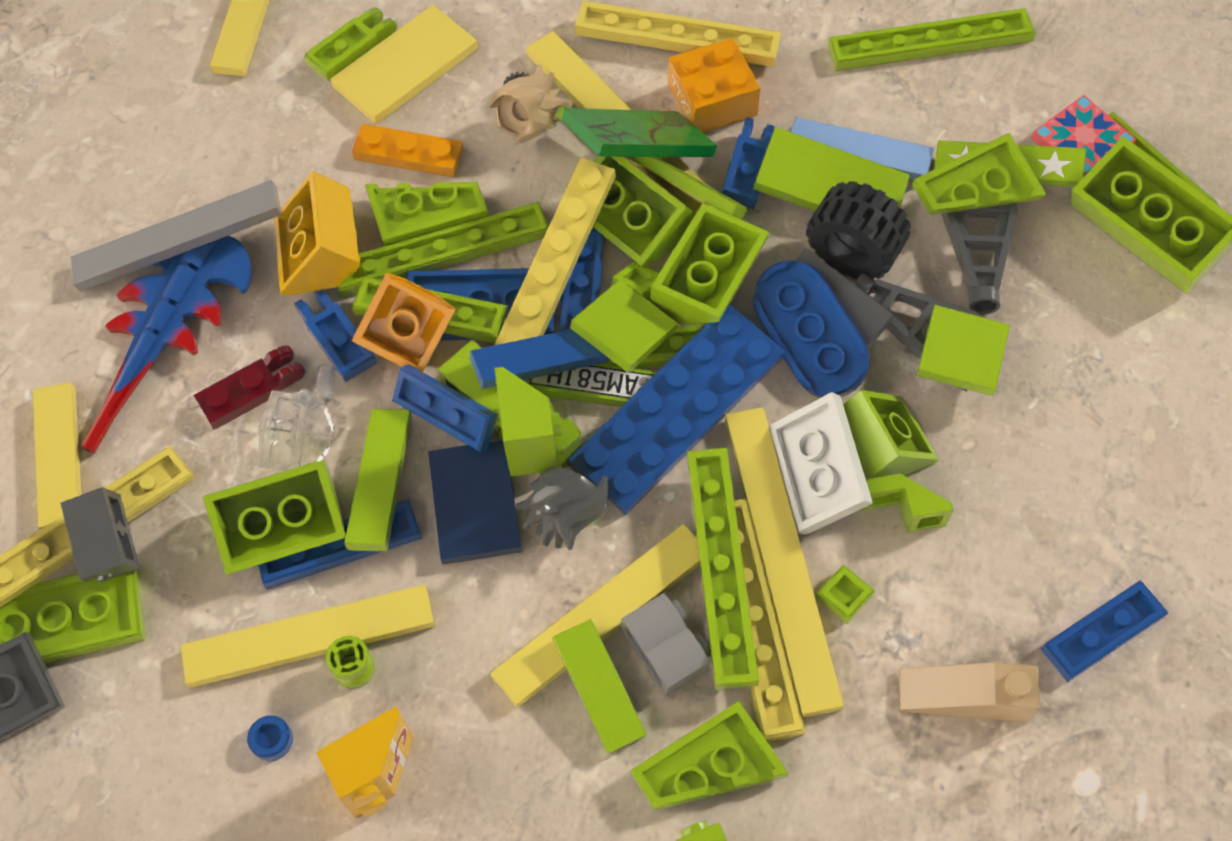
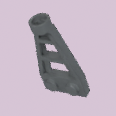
[941,203,1018,315]
[854,273,986,392]

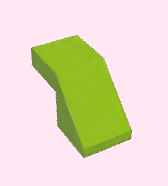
[860,473,954,533]

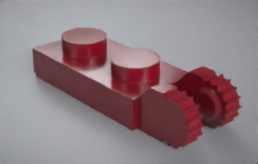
[193,345,306,430]

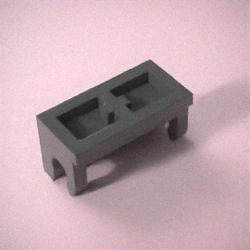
[60,487,140,582]

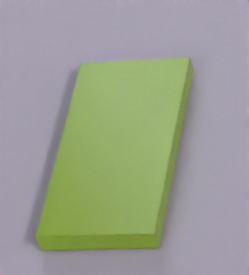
[753,126,910,211]
[0,570,145,664]

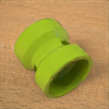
[326,636,375,689]

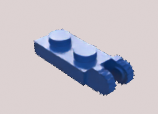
[721,117,775,210]
[294,289,378,382]

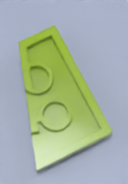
[912,132,1046,215]
[365,182,489,246]
[630,701,789,811]

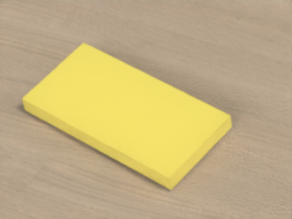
[330,5,479,125]

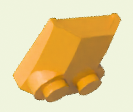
[352,272,456,372]

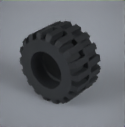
[806,181,911,279]

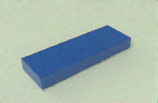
[392,365,498,452]
[1041,580,1168,683]

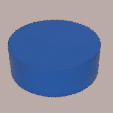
[247,715,293,761]

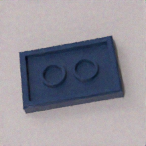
[428,440,522,565]

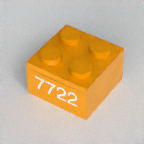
[668,38,761,133]

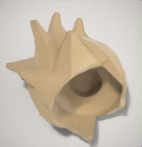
[489,64,572,144]

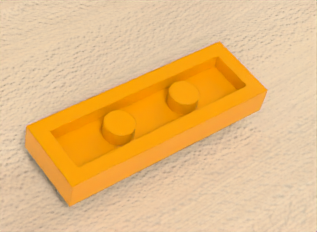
[352,124,464,177]

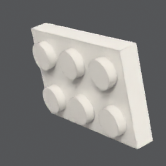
[769,392,873,535]

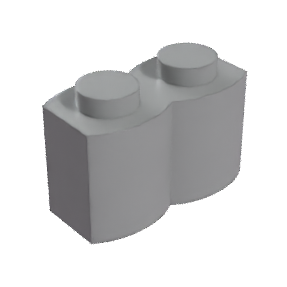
[621,593,711,697]

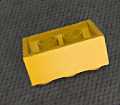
[274,171,360,296]

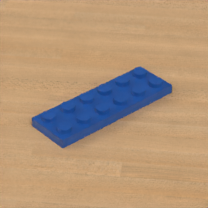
[568,304,785,515]

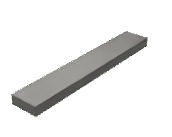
[71,180,282,292]

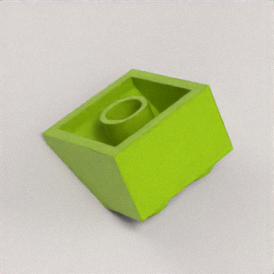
[495,367,565,477]
[843,390,939,479]

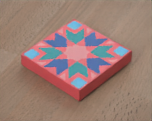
[1031,95,1136,178]

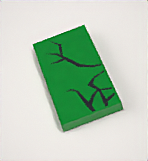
[561,108,717,157]

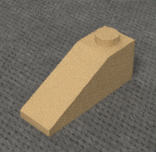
[899,662,1040,722]

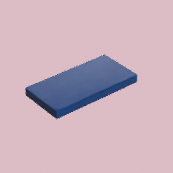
[406,268,554,341]

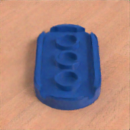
[753,260,870,398]

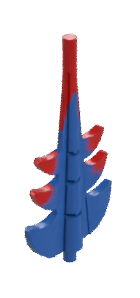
[81,235,253,454]

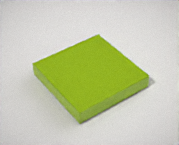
[570,280,678,373]
[916,305,1010,396]

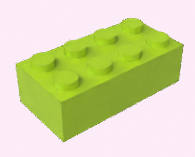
[1071,136,1232,295]

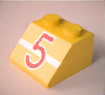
[316,706,413,818]

